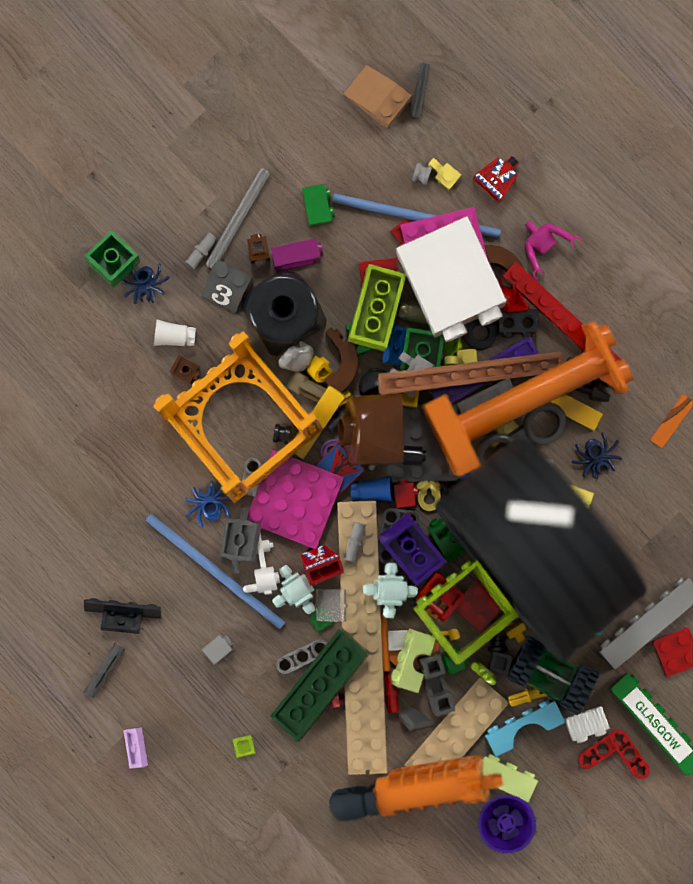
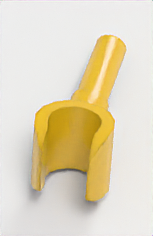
[432,629,460,641]

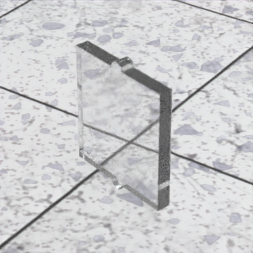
[315,589,348,622]

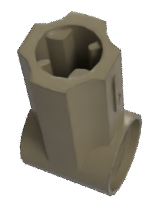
[286,371,327,403]

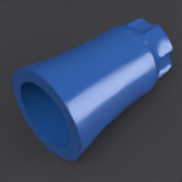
[351,476,394,502]

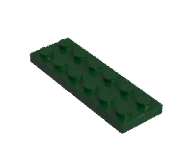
[270,628,370,742]

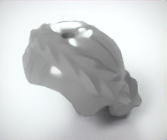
[278,341,314,372]

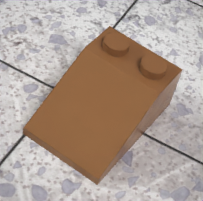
[343,65,412,129]

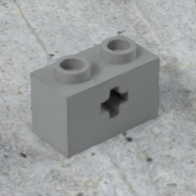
[202,634,234,665]

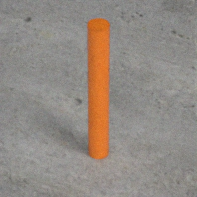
[381,613,390,671]

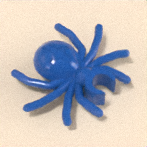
[185,481,232,527]

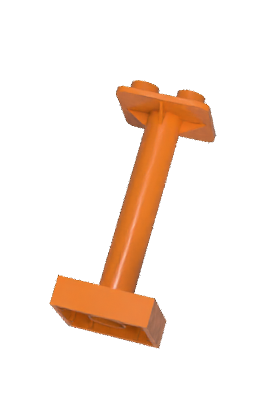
[420,321,634,477]

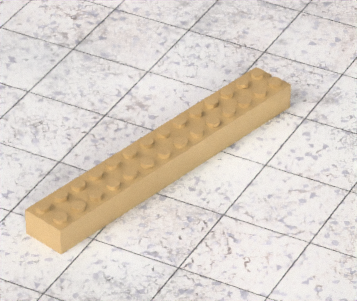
[337,501,387,775]

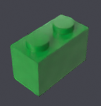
[302,184,335,228]

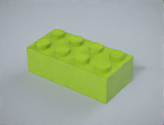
[347,264,406,351]

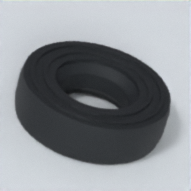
[463,319,497,350]

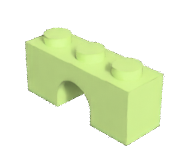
[391,628,436,693]

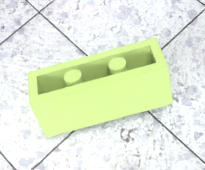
[482,754,538,802]

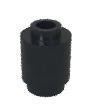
[402,445,426,466]

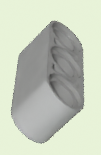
[276,639,327,674]

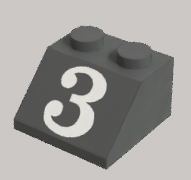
[202,260,253,314]

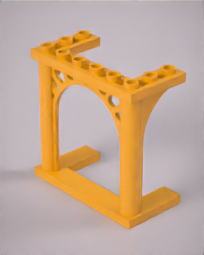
[153,331,323,504]

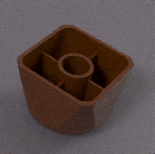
[338,394,404,466]

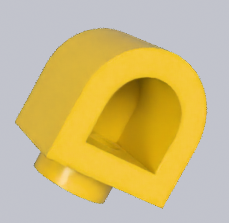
[306,356,334,383]

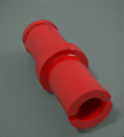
[383,673,400,713]

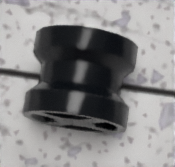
[273,424,291,445]
[488,636,508,651]

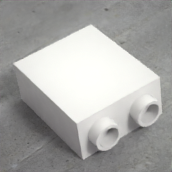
[396,216,506,342]

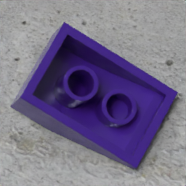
[378,513,446,586]

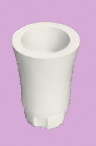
[154,319,196,346]

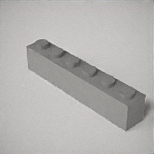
[598,578,693,670]

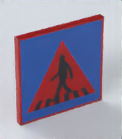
[315,442,365,496]

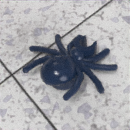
[121,264,170,304]
[572,432,622,479]

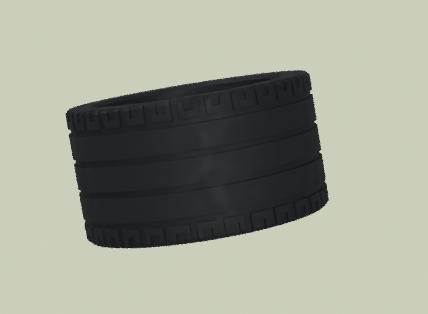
[435,437,647,661]

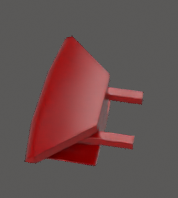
[499,278,529,312]

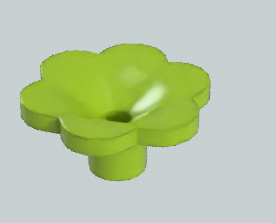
[443,337,462,356]

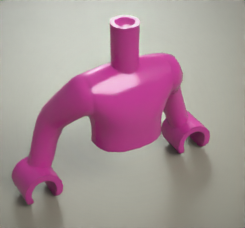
[525,220,582,280]

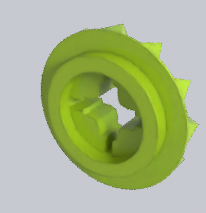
[471,662,497,685]

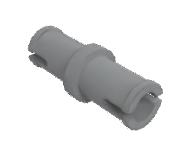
[185,232,218,269]
[344,522,366,562]

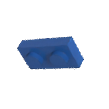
[382,325,407,366]

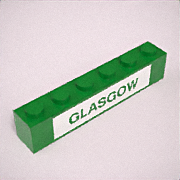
[608,673,693,777]

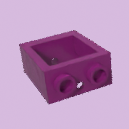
[271,238,323,272]

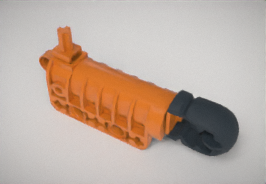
[329,755,503,821]

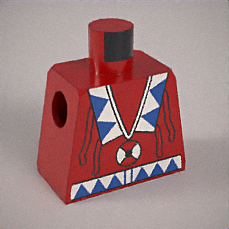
[473,156,519,203]
[301,545,344,586]

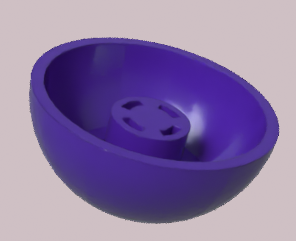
[478,795,536,853]

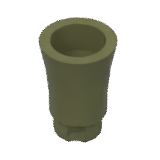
[398,301,429,326]

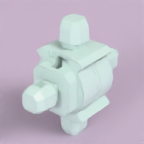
[363,563,418,618]
[273,565,316,614]

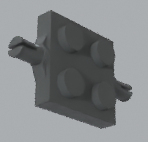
[220,507,261,573]

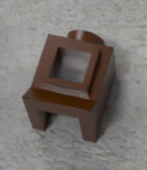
[247,234,270,264]

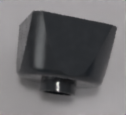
[241,271,327,356]

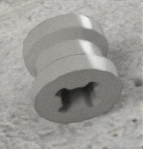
[412,163,432,185]

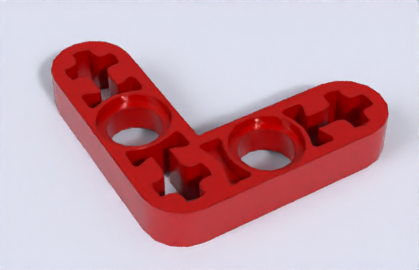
[578,729,650,779]

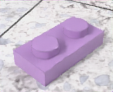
[124,727,148,768]

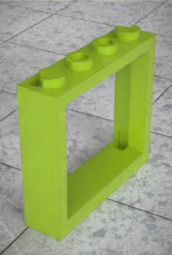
[413,560,519,664]

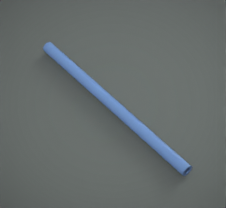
[332,193,501,239]
[145,513,285,630]

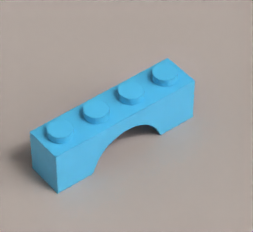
[485,699,565,757]

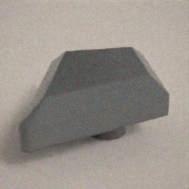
[398,707,435,731]

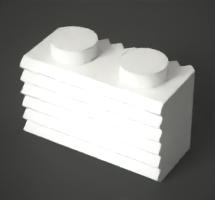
[564,706,610,743]

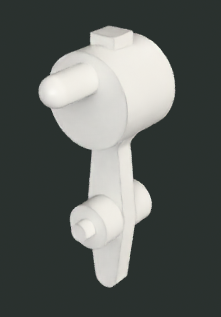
[243,533,280,595]

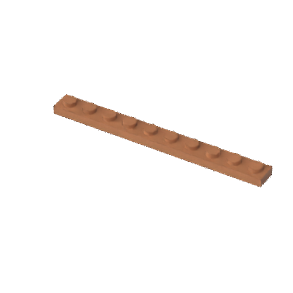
[379,351,563,395]

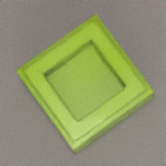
[232,735,256,758]

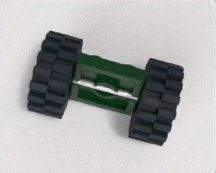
[506,635,600,715]

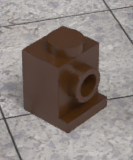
[170,355,201,384]

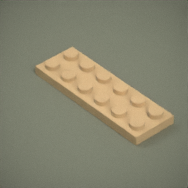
[404,677,509,766]

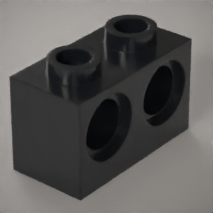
[498,309,538,338]

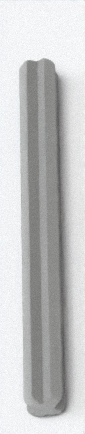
[206,168,270,269]

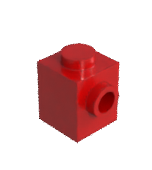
[393,480,418,509]

